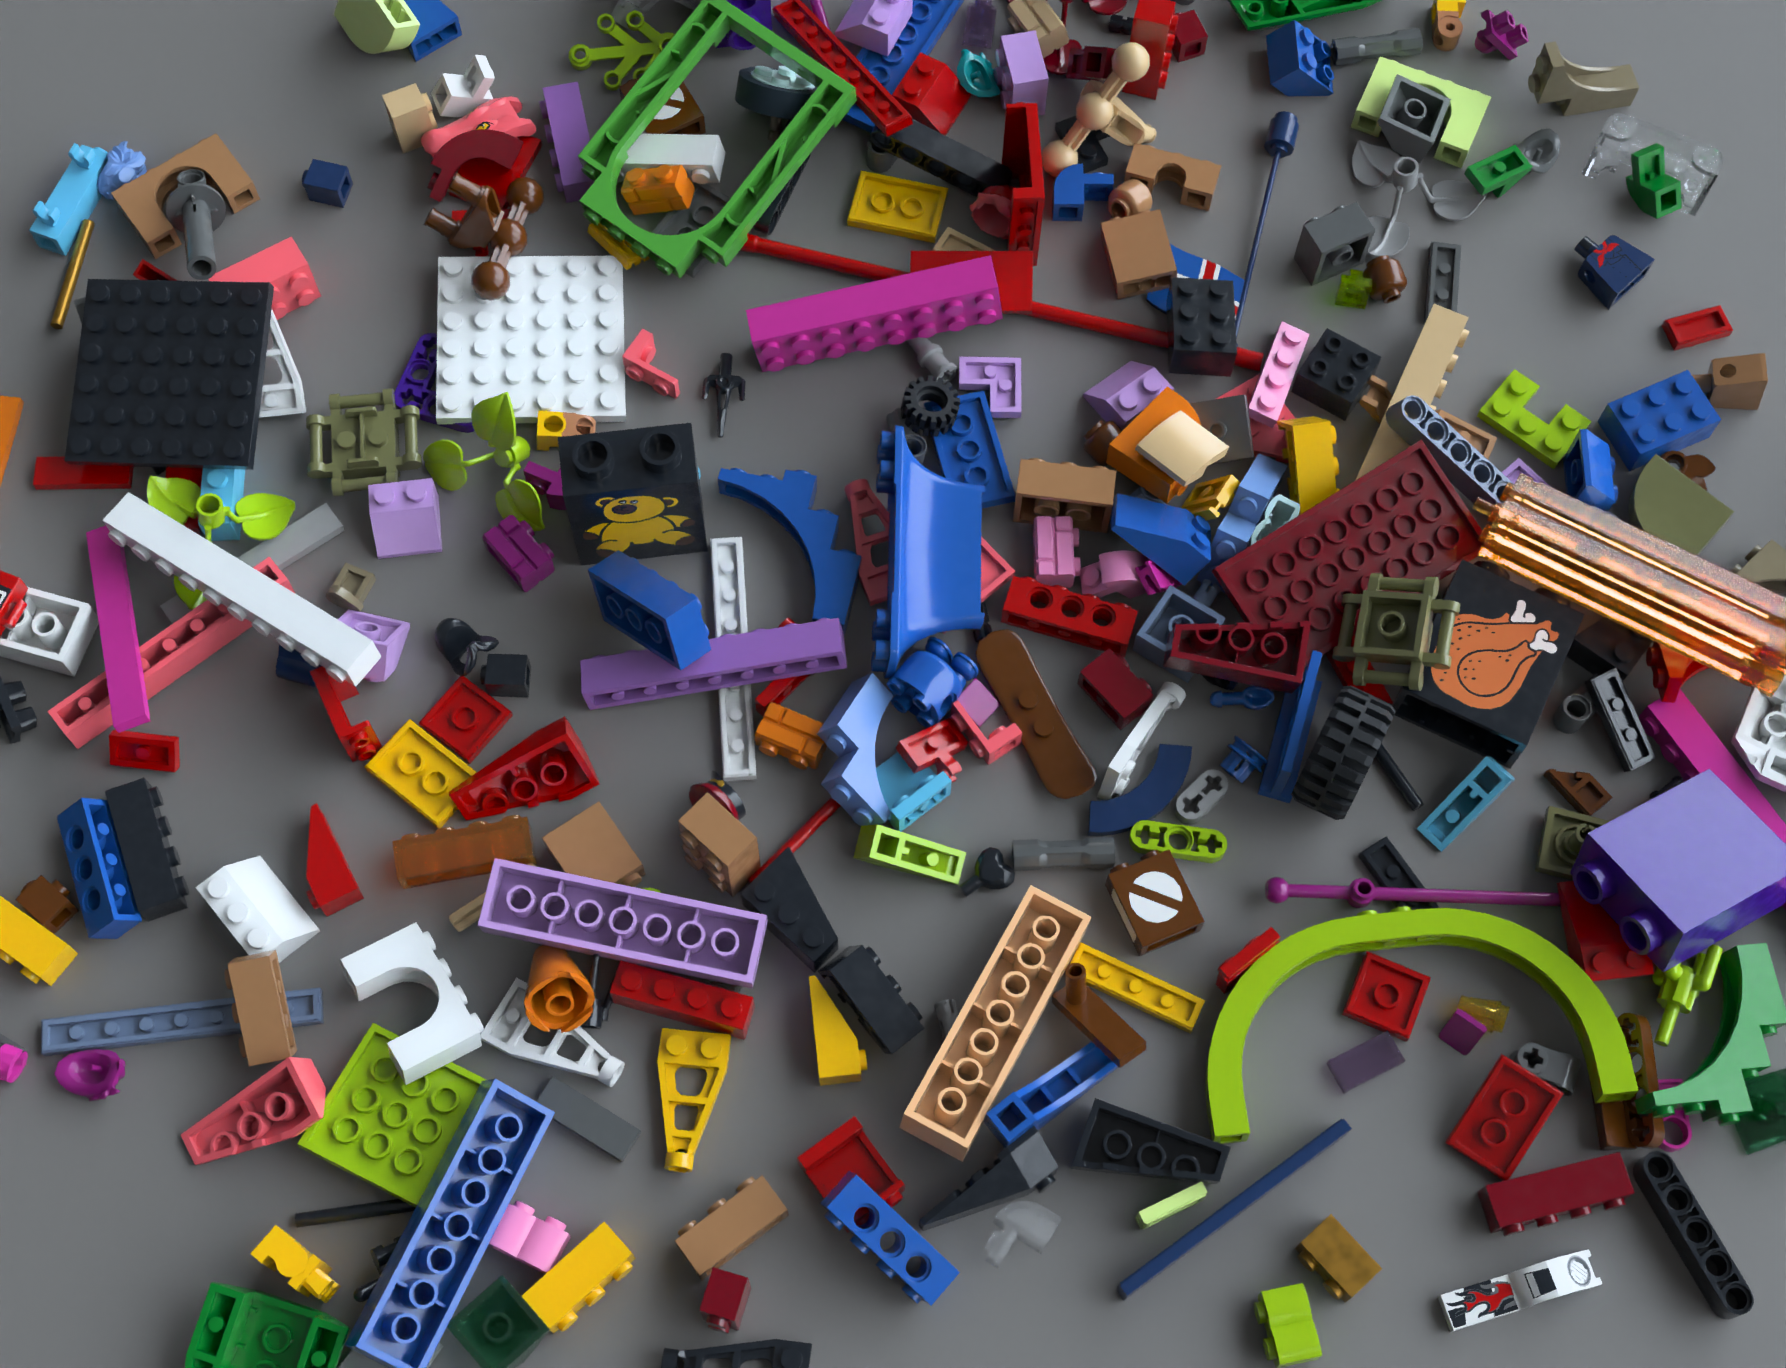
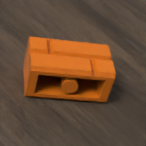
[621,165,695,215]
[755,702,827,770]

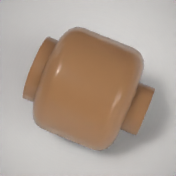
[1108,179,1153,218]

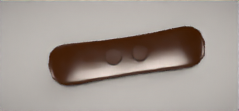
[976,629,1097,799]

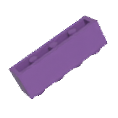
[539,82,594,203]

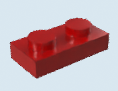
[109,730,180,772]

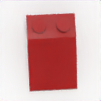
[1557,881,1654,982]

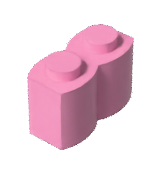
[488,1200,571,1274]

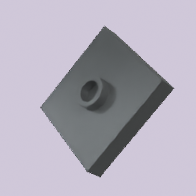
[1190,395,1254,465]

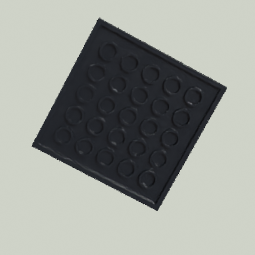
[64,279,274,470]

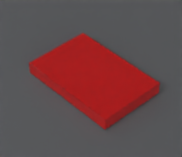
[448,136,542,209]
[1445,1053,1564,1181]

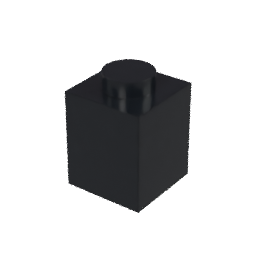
[480,654,531,697]

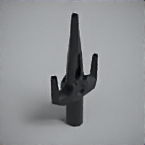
[702,353,746,438]

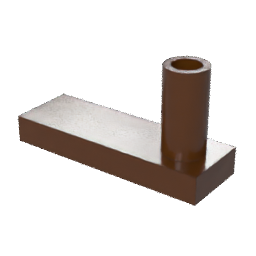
[1052,963,1146,1068]

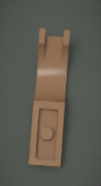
[1359,375,1497,460]

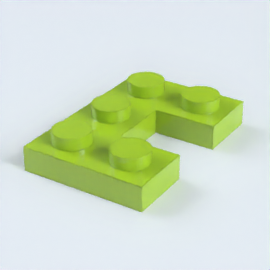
[1477,369,1592,469]

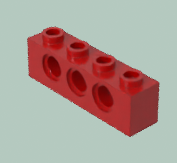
[1001,576,1138,657]

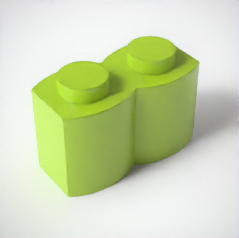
[1254,1283,1322,1368]

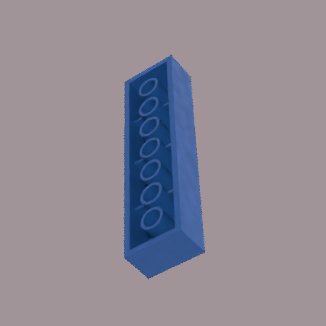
[345,1078,555,1368]

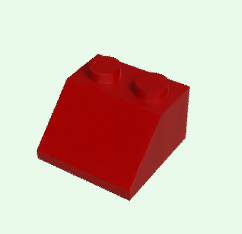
[892,52,971,136]

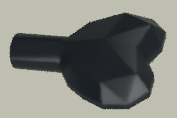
[959,847,1015,897]

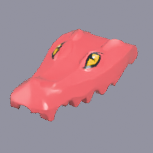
[421,96,536,158]

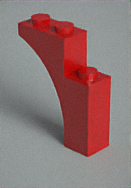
[1646,614,1774,703]

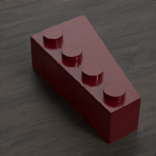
[1163,620,1311,694]

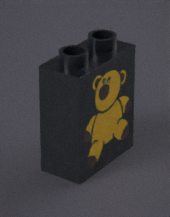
[558,423,708,566]

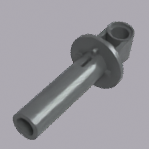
[166,169,226,280]

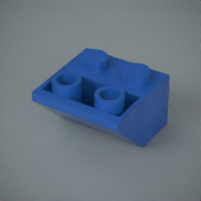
[1266,20,1334,96]

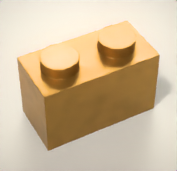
[1295,1214,1382,1303]

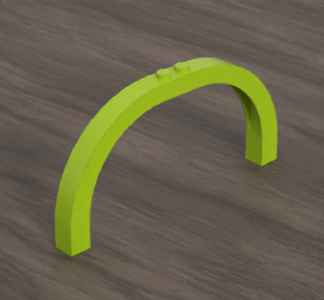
[1205,906,1638,1144]

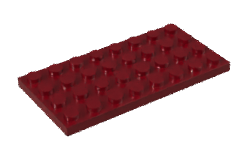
[1212,439,1493,667]

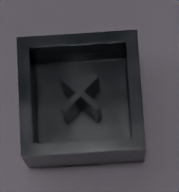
[1291,328,1382,421]

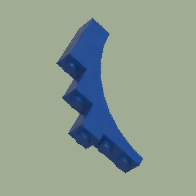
[718,468,862,637]

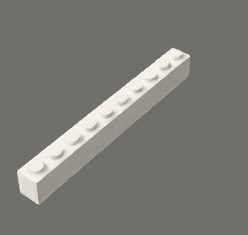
[102,492,381,687]

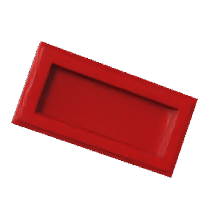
[1661,305,1733,351]

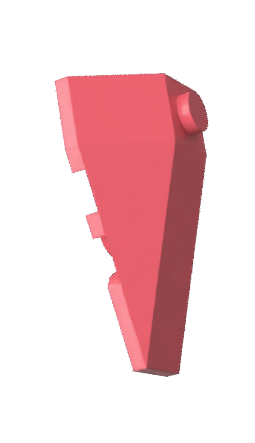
[181,1057,326,1165]

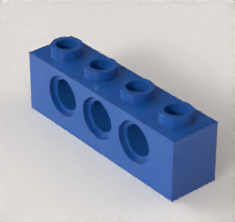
[57,798,142,939]
[820,1171,960,1306]

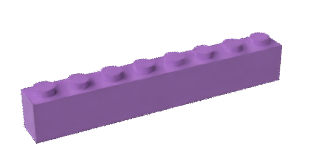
[580,618,847,710]

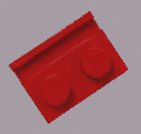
[1216,927,1281,994]

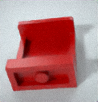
[310,666,382,762]
[797,1116,905,1233]

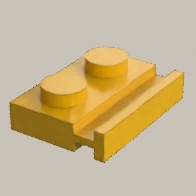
[1181,474,1240,521]

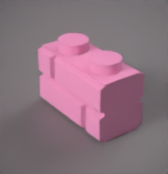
[1033,516,1081,588]

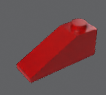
[306,803,364,917]

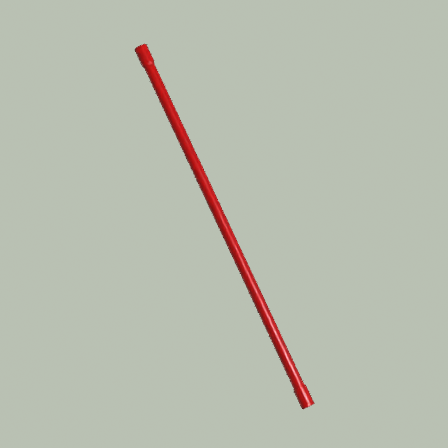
[740,233,1264,371]

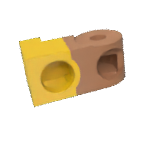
[1431,0,1466,51]
[537,411,596,451]

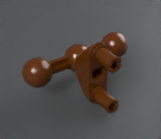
[423,173,544,301]

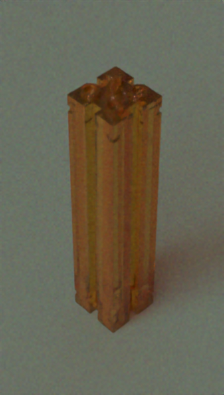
[1472,473,1786,697]

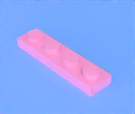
[1248,321,1310,428]

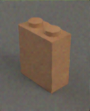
[1101,209,1177,299]
[542,801,646,887]

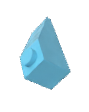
[1417,756,1515,852]

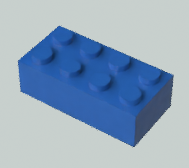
[588,550,711,671]

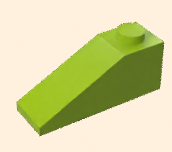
[853,824,966,885]

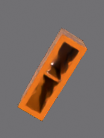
[1106,387,1201,504]

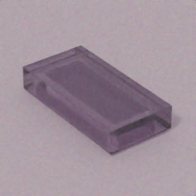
[1326,1031,1405,1094]

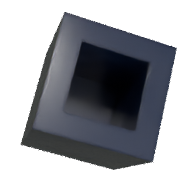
[302,159,353,208]

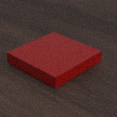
[419,676,513,764]
[1342,951,1431,1042]

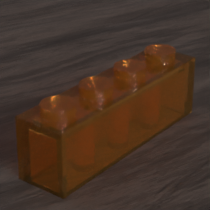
[392,815,537,889]

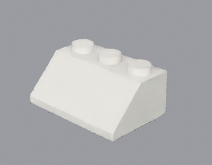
[195,856,320,963]

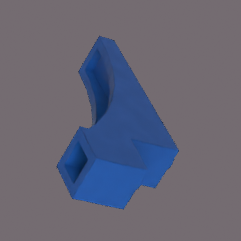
[984,1041,1118,1148]

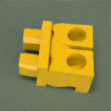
[250,1225,341,1303]

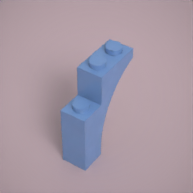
[1196,453,1288,593]
[817,673,893,826]

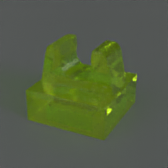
[1335,269,1372,309]

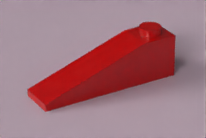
[449,716,599,821]

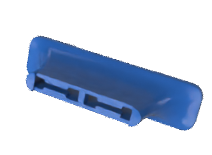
[871,425,986,679]

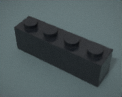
[105,778,189,922]

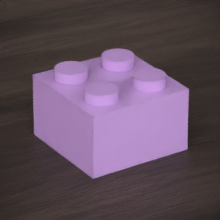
[994,30,1049,116]

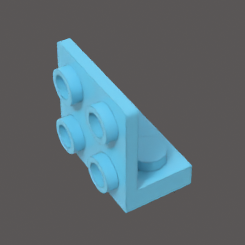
[876,752,952,832]

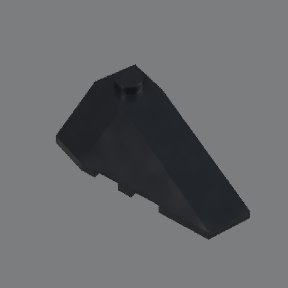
[919,1126,1058,1231]

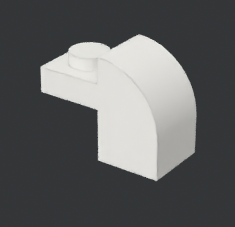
[431,55,495,117]

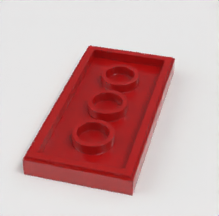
[910,251,1033,314]

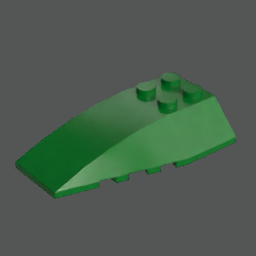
[185,1282,350,1368]

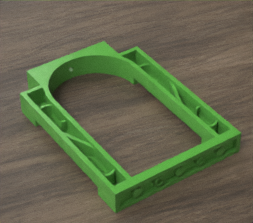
[578,0,857,279]

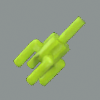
[1653,945,1723,1047]

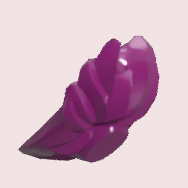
[55,1049,126,1101]

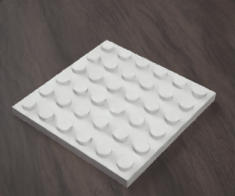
[436,256,626,424]

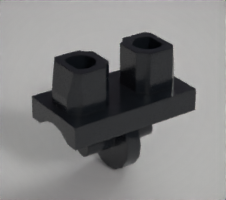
[0,676,37,744]

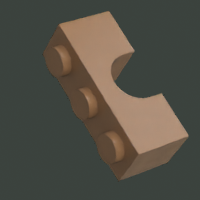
[1124,143,1222,211]

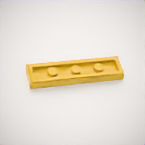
[1070,942,1205,1033]

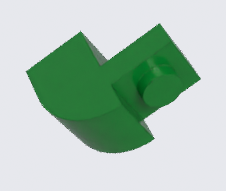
[1625,143,1682,219]

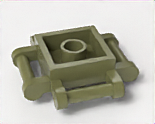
[306,388,422,496]
[1332,573,1460,691]

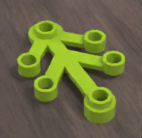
[569,10,675,91]

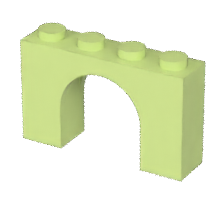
[1351,56,1491,168]

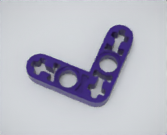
[394,333,475,433]

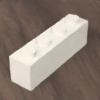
[617,134,726,184]

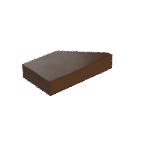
[1543,769,1613,816]

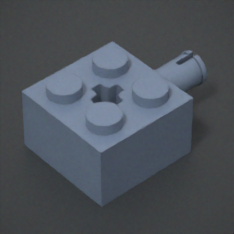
[1133,579,1226,683]

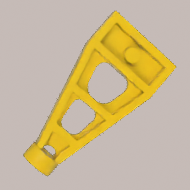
[657,1028,731,1173]

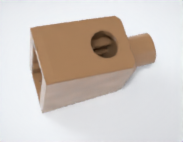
[1692,353,1768,410]

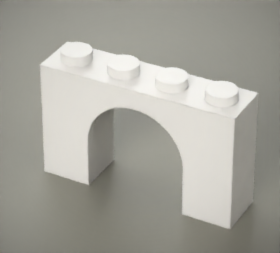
[340,922,484,1085]

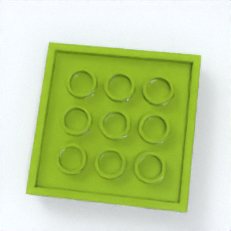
[297,1023,486,1207]

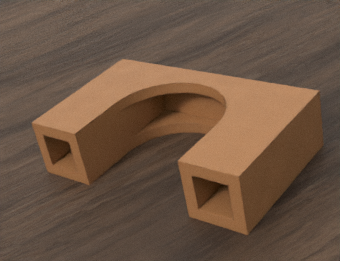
[111,133,260,259]

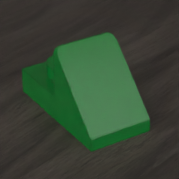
[1464,145,1533,198]

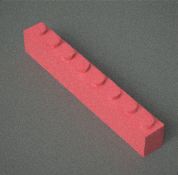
[47,557,296,749]

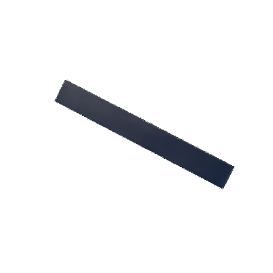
[1116,1119,1352,1301]

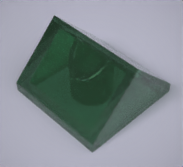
[447,1275,550,1368]

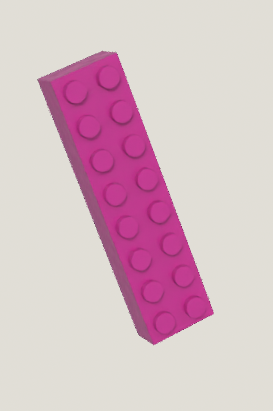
[746,255,1003,372]

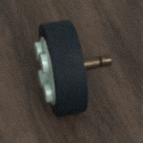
[735,66,817,142]

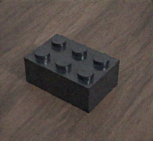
[1166,277,1237,377]

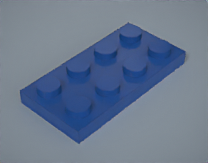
[924,391,1016,509]

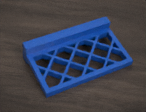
[1258,650,1323,803]

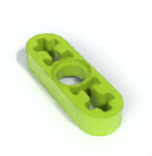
[1129,820,1227,863]

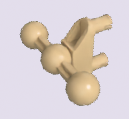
[1041,42,1157,178]

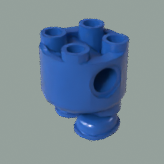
[887,637,979,728]

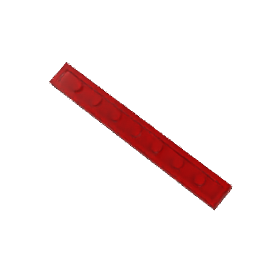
[772,0,913,137]

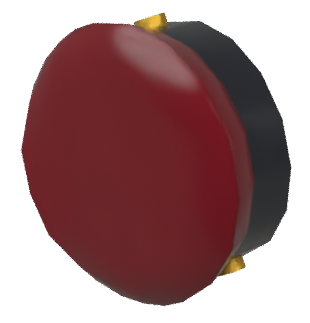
[689,771,746,820]

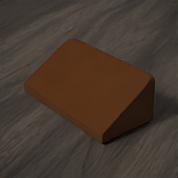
[1590,1083,1637,1151]

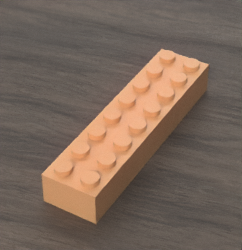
[899,885,1091,1162]

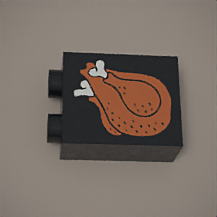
[1392,559,1585,769]

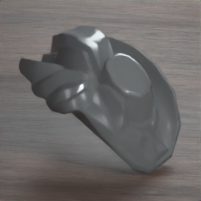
[1512,128,1560,175]

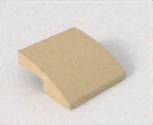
[1135,410,1229,487]

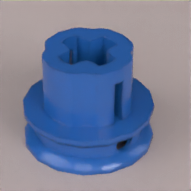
[1220,735,1269,784]

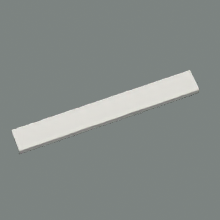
[710,537,757,782]

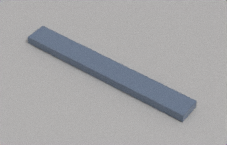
[41,987,324,1056]

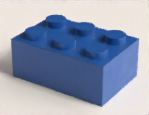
[1597,370,1721,472]

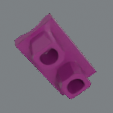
[1475,9,1529,60]

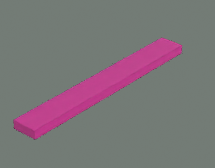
[86,525,151,733]

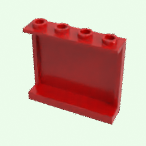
[1001,102,1045,266]

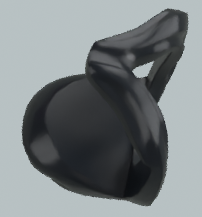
[435,618,499,676]

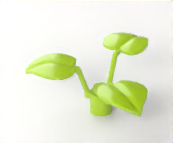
[423,392,545,531]
[147,476,296,610]

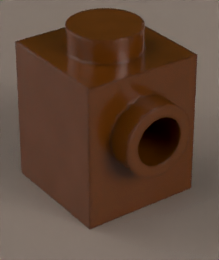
[15,875,79,934]

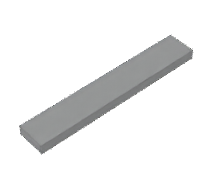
[160,503,345,624]

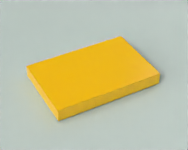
[847,170,948,243]
[364,719,477,829]

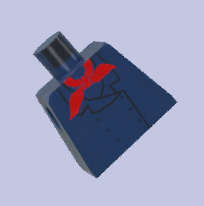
[1574,235,1655,310]

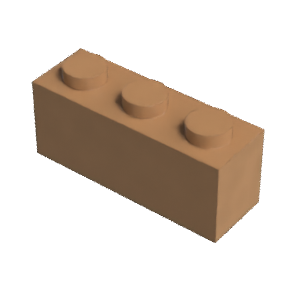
[224,950,297,1066]
[674,1175,789,1281]

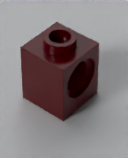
[1172,9,1208,63]

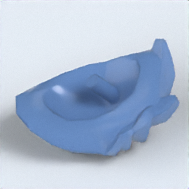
[97,141,147,200]

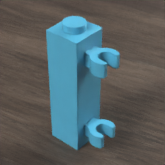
[29,143,108,256]

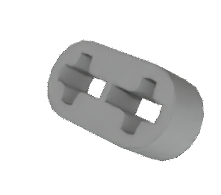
[1174,769,1228,825]

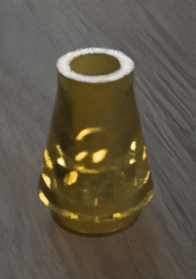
[1457,995,1510,1034]

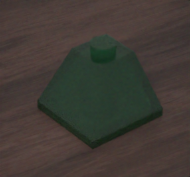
[1735,1068,1786,1155]

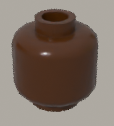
[1362,255,1407,303]
[1083,419,1123,466]

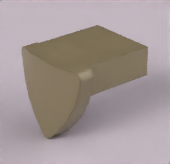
[326,562,376,612]

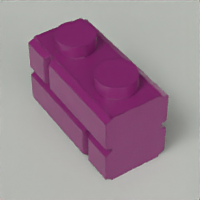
[482,515,555,592]

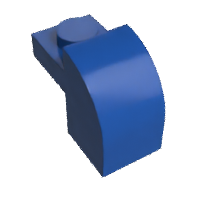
[1052,163,1114,221]

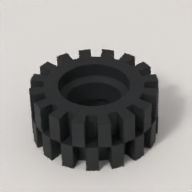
[900,376,960,437]

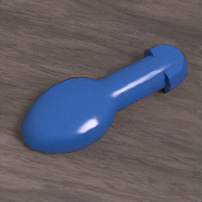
[1210,686,1275,710]

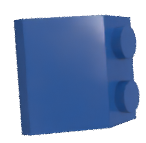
[1563,429,1618,515]

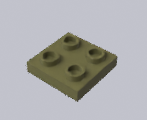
[1535,806,1609,881]

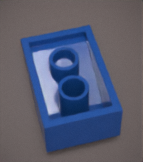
[1111,493,1211,586]

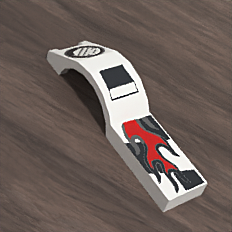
[1437,1249,1602,1332]

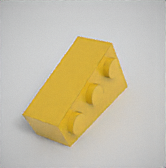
[1277,416,1340,516]

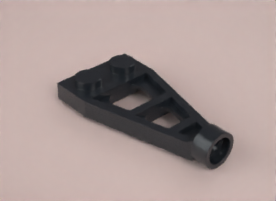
[661,1339,812,1368]

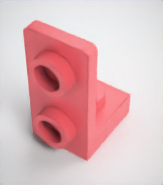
[622,328,680,399]
[950,700,1022,765]

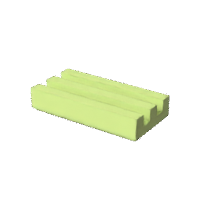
[1135,1181,1208,1230]

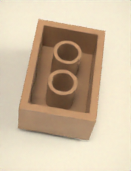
[1013,458,1117,533]
[678,792,761,897]

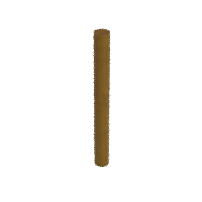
[50,219,95,329]

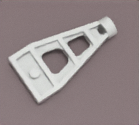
[259,310,306,418]
[1097,682,1186,800]
[481,977,625,1087]

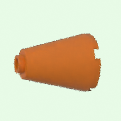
[524,945,595,1033]

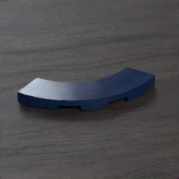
[1088,744,1192,836]

